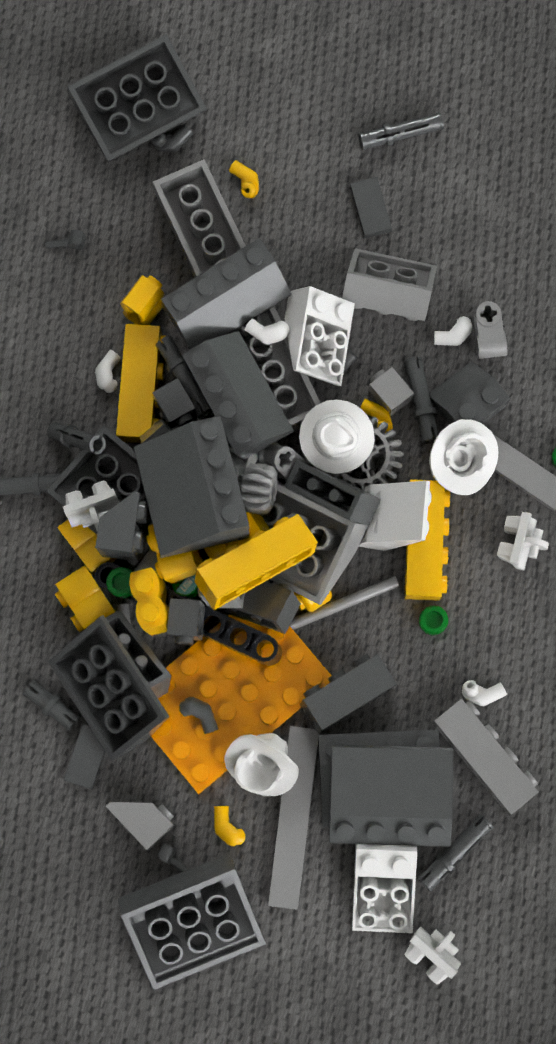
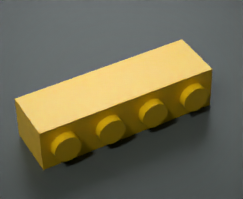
[116,324,166,443]
[404,480,450,601]
[194,514,318,610]

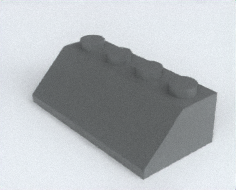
[161,238,292,350]
[182,331,294,460]

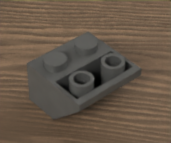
[95,492,149,561]

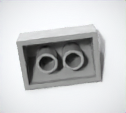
[342,248,437,321]

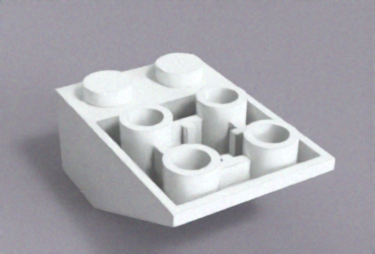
[284,286,355,386]
[359,481,432,551]
[352,844,417,933]

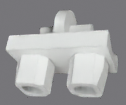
[63,480,120,532]
[497,512,549,570]
[404,926,461,984]

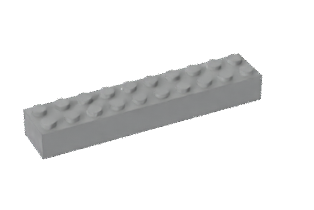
[153,159,320,432]

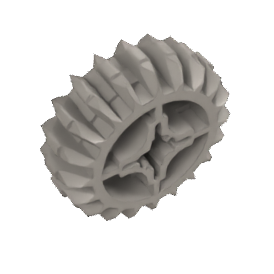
[333,417,404,490]

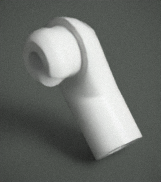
[434,316,473,346]
[244,318,290,345]
[95,350,121,393]
[462,680,507,706]

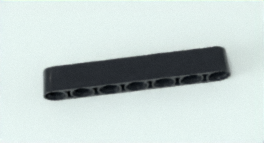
[95,562,282,666]

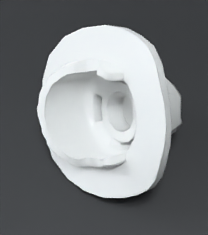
[299,399,375,474]
[429,419,499,495]
[224,733,299,796]

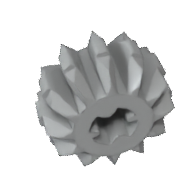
[240,463,278,515]

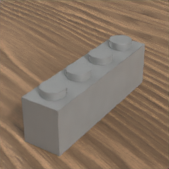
[432,698,539,816]

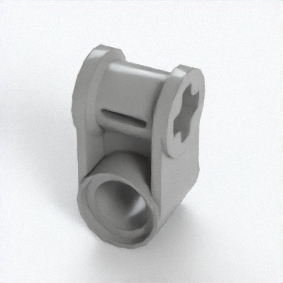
[473,301,507,359]
[258,442,312,484]

